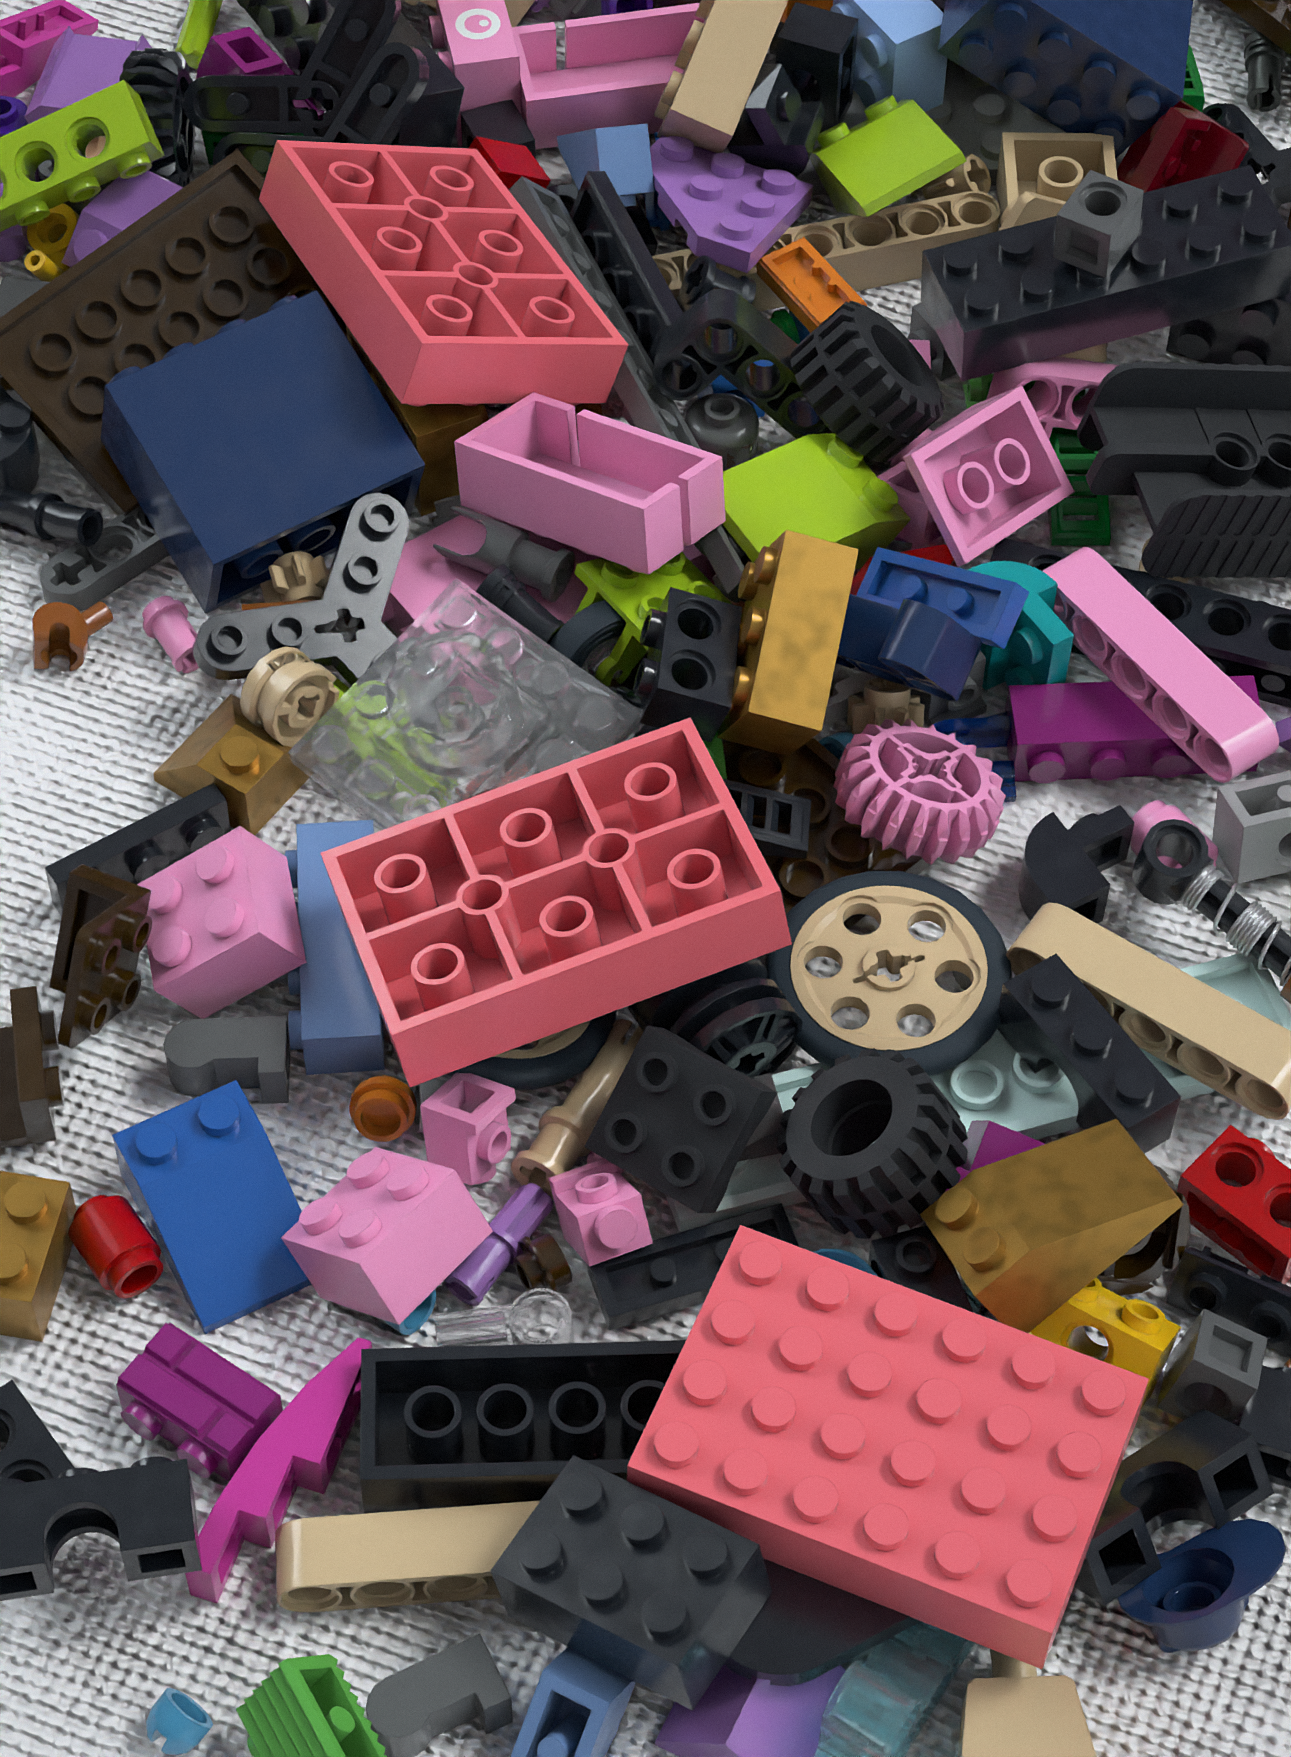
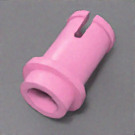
[142,596,199,673]

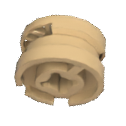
[240,646,340,747]

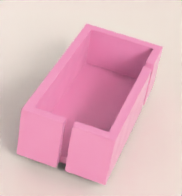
[512,3,704,150]
[454,392,726,575]

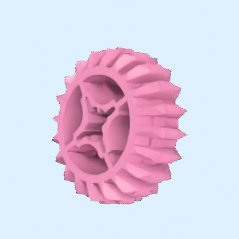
[833,719,1006,865]

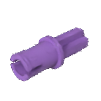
[444,1183,553,1307]

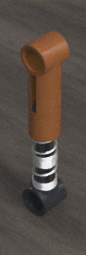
[1132,819,1291,1004]

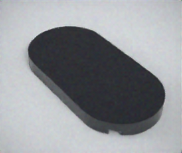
[724,1558,921,1686]

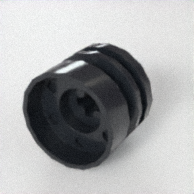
[628,957,803,1079]

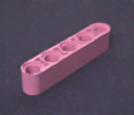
[1043,547,1279,783]

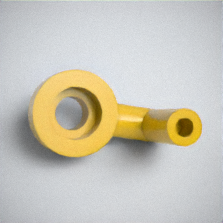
[24,203,79,282]

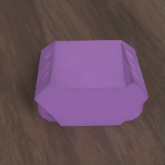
[25,26,152,124]

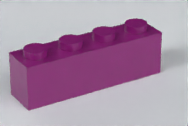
[1003,675,1260,783]

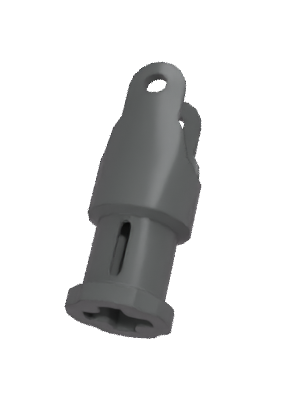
[433,506,575,602]

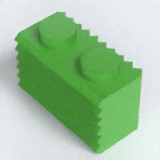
[236,1654,387,1757]

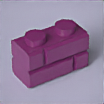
[116,1322,283,1482]

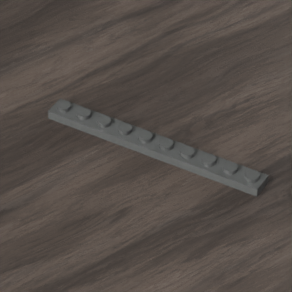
[509,176,752,603]

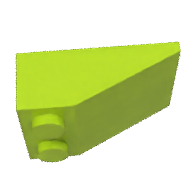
[810,95,967,217]
[722,433,911,570]

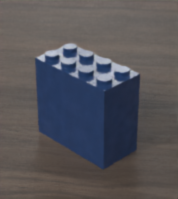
[937,0,1193,159]
[100,290,425,614]

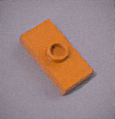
[756,237,867,333]

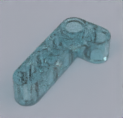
[818,1621,975,1757]

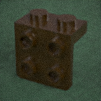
[49,864,152,1049]
[0,986,64,1148]

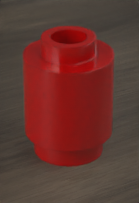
[68,1195,164,1298]

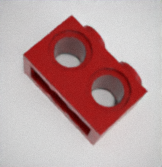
[1177,1125,1291,1284]

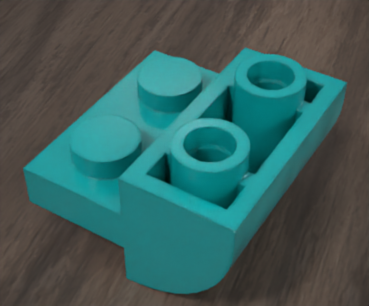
[968,561,1074,691]

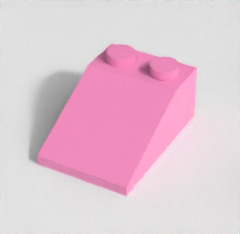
[903,385,1074,567]

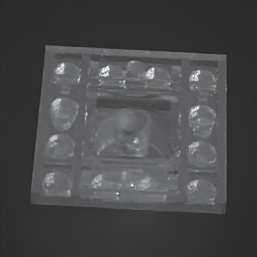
[288,578,644,831]

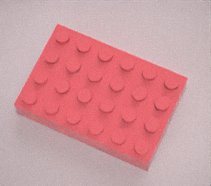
[259,140,628,407]
[321,717,792,1088]
[627,1225,1149,1669]

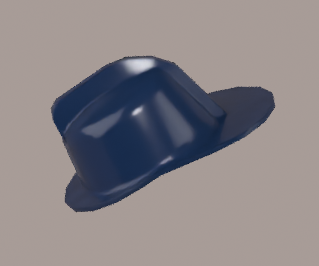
[1118,1519,1286,1653]

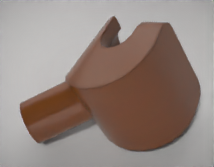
[32,601,113,672]

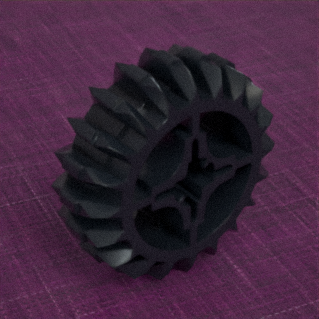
[119,48,196,187]

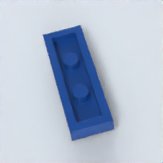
[856,547,1029,649]

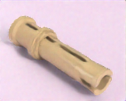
[511,1019,643,1199]

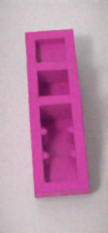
[0,0,99,97]
[185,1337,372,1604]

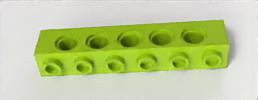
[0,80,165,232]

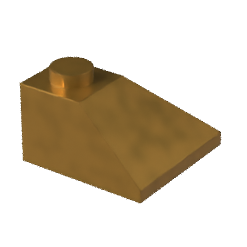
[153,694,329,836]

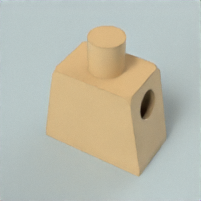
[958,1649,1097,1757]

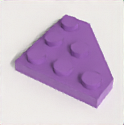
[650,135,814,273]

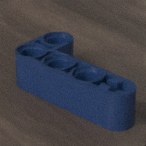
[835,594,983,702]

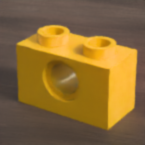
[1030,1277,1181,1410]

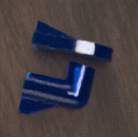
[934,711,1017,802]

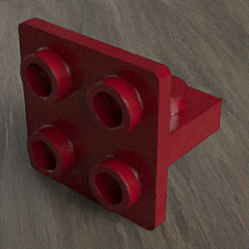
[1117,99,1249,193]

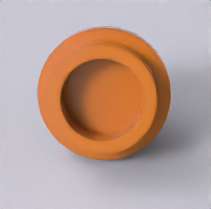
[349,1075,417,1142]

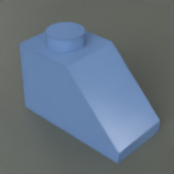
[557,123,655,207]
[510,1647,636,1757]

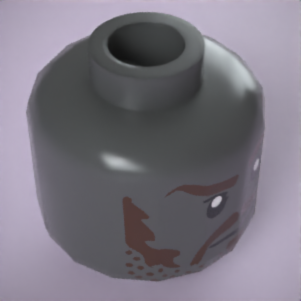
[684,393,759,471]

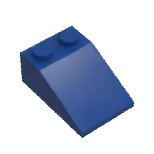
[112,1080,312,1334]

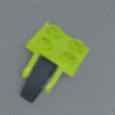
[543,552,743,692]

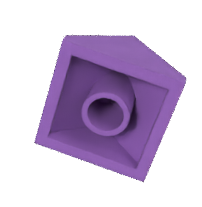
[655,1665,851,1757]

